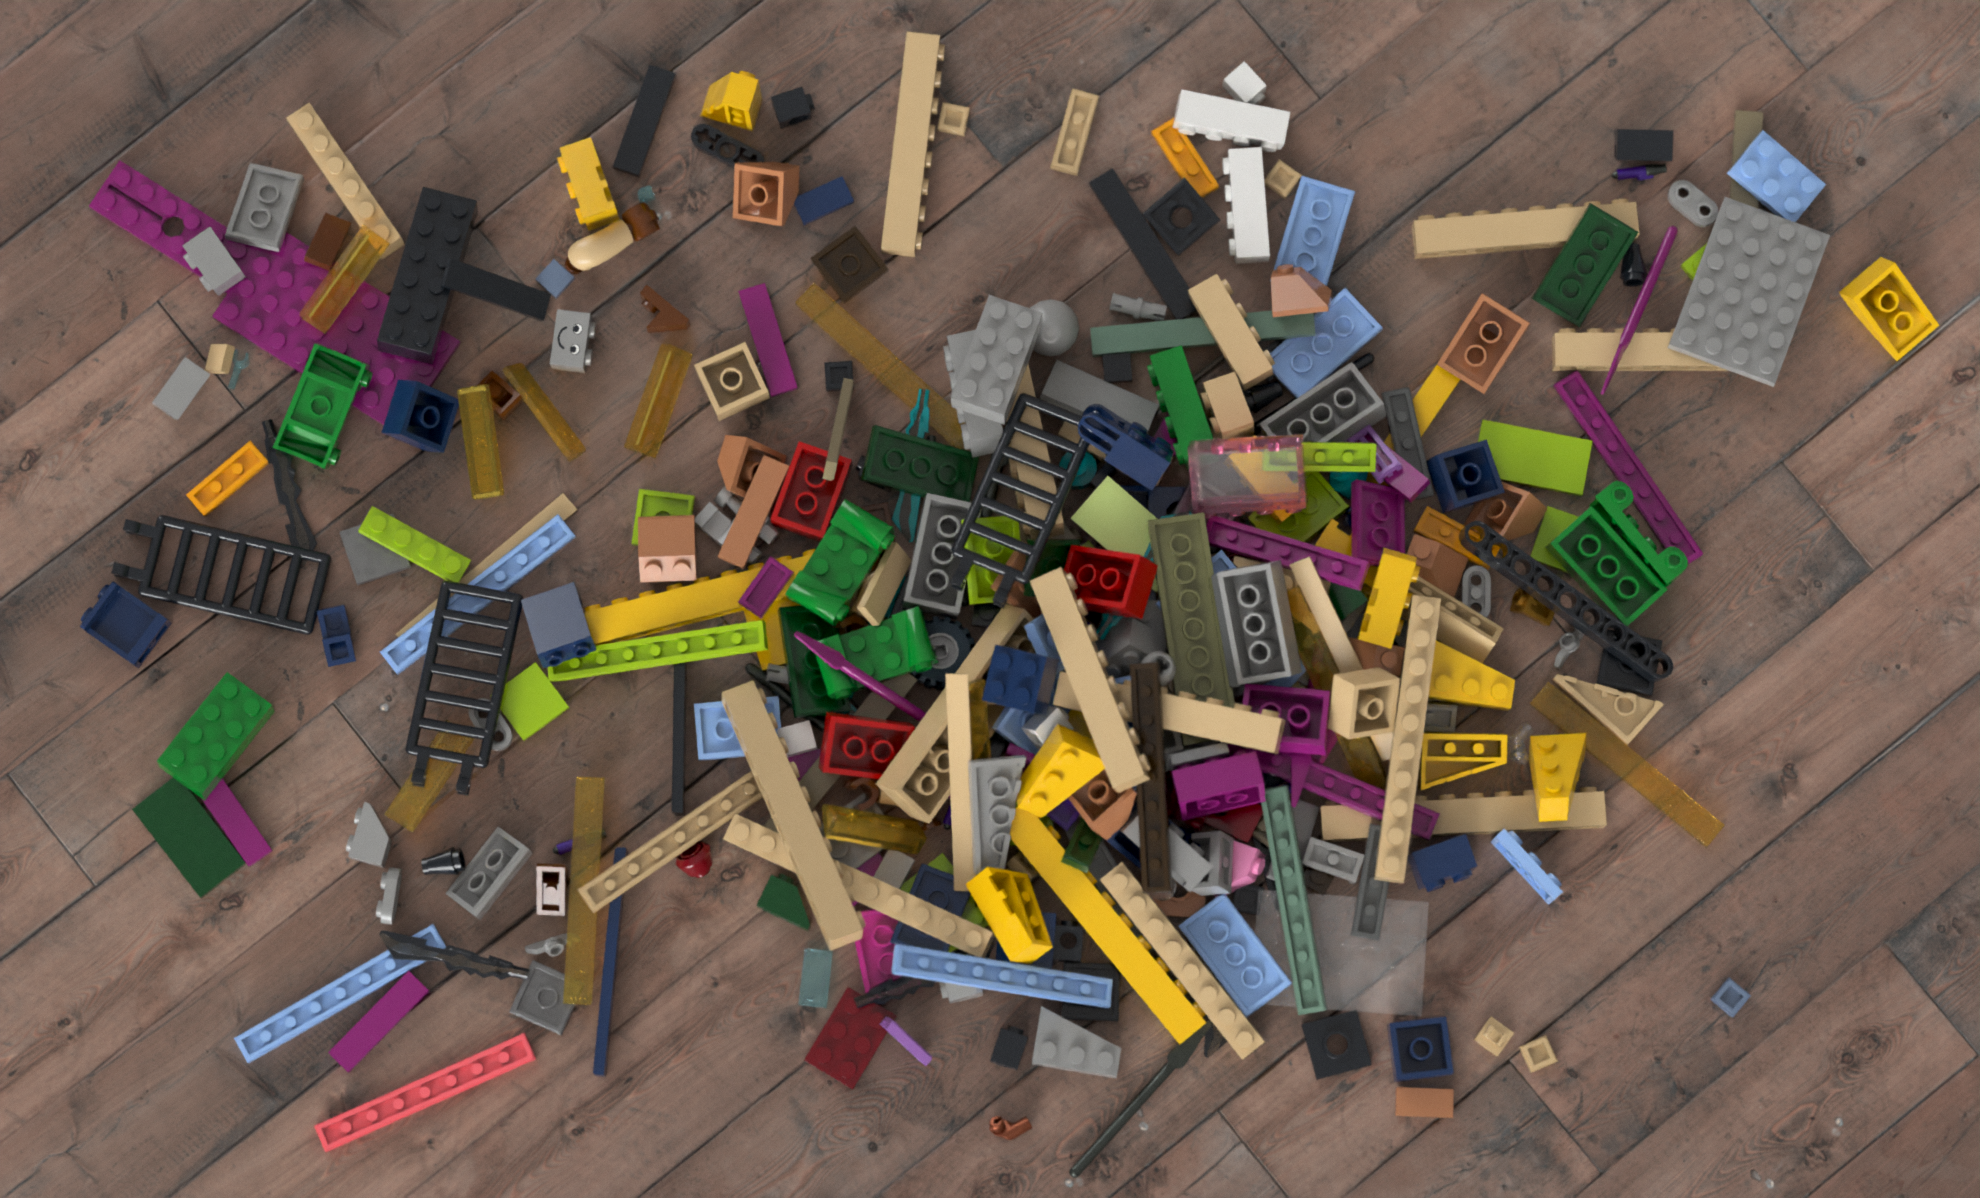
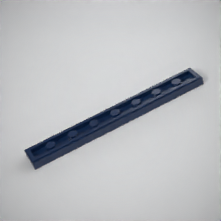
[593,847,628,1077]

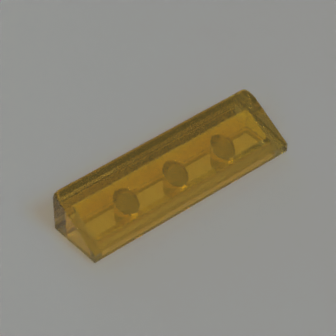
[300,224,390,334]
[624,344,693,458]
[503,363,586,462]
[457,384,504,500]
[384,720,474,832]
[822,804,927,854]

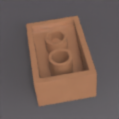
[1437,293,1531,394]

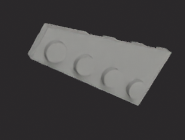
[968,755,1026,874]

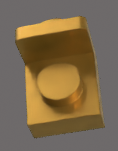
[1510,587,1555,626]

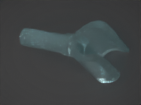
[638,185,655,205]
[228,349,250,390]

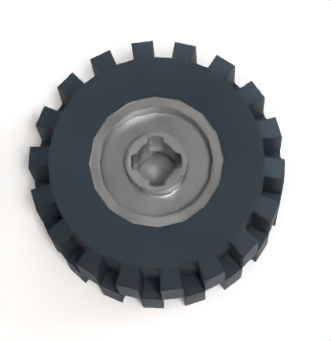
[910,616,975,691]

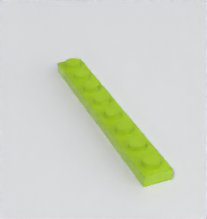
[548,620,768,682]

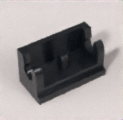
[1614,129,1673,161]

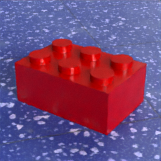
[770,441,853,542]
[1064,545,1158,619]
[818,712,915,779]

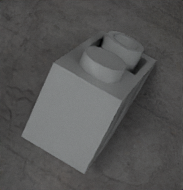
[346,802,392,868]

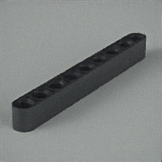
[1459,521,1673,682]

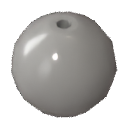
[1030,299,1079,357]

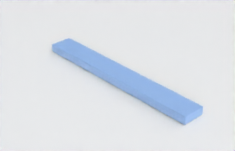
[380,514,576,675]
[234,924,446,1063]
[892,944,1113,1008]

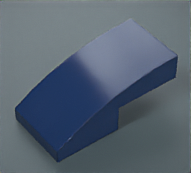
[317,604,356,667]

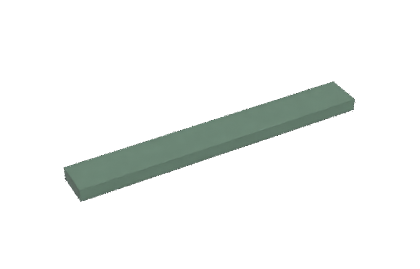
[1090,311,1316,357]
[1261,785,1328,1015]

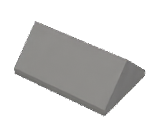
[445,827,533,920]

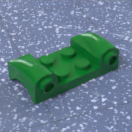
[273,343,373,469]
[1589,481,1688,587]
[785,499,895,627]
[815,606,939,700]

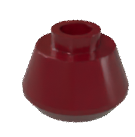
[675,841,713,878]

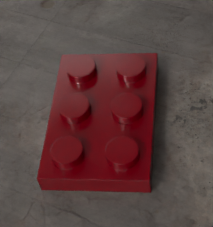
[804,987,897,1090]

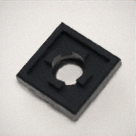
[1142,177,1221,256]
[1301,1010,1372,1080]

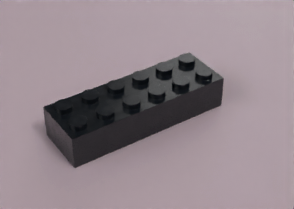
[377,187,478,365]

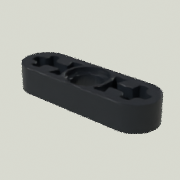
[691,124,764,169]

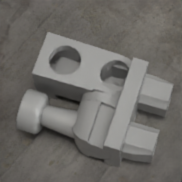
[695,486,779,565]

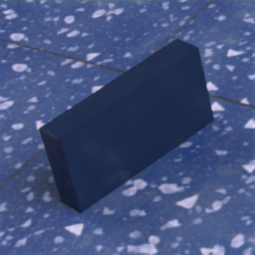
[794,176,854,225]

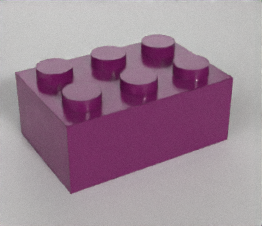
[1241,684,1331,755]
[1172,750,1266,821]

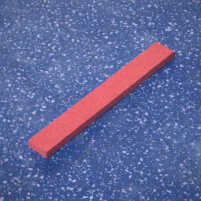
[314,1033,536,1152]

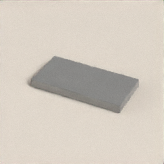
[1039,360,1159,432]

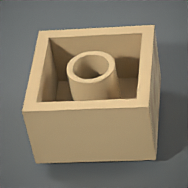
[694,342,770,421]
[1200,372,1254,450]
[1328,667,1400,739]

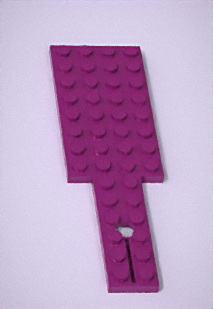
[89,160,461,425]

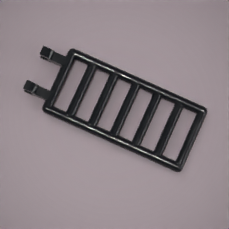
[951,393,1090,609]
[111,515,331,635]
[405,581,524,796]

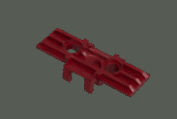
[1136,771,1263,843]

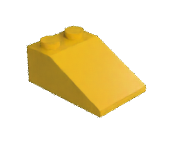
[1839,257,1939,361]

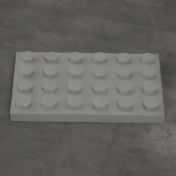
[1668,197,1830,387]

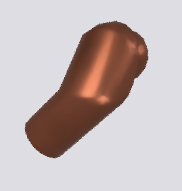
[989,1116,1032,1140]

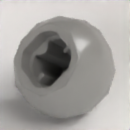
[1141,651,1176,686]

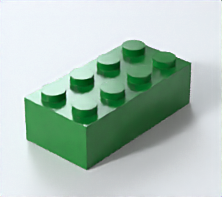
[1147,345,1219,471]
[1545,506,1668,626]
[157,672,275,801]

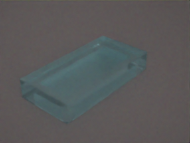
[798,948,833,1008]

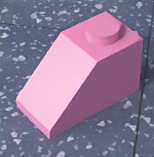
[1212,840,1265,897]

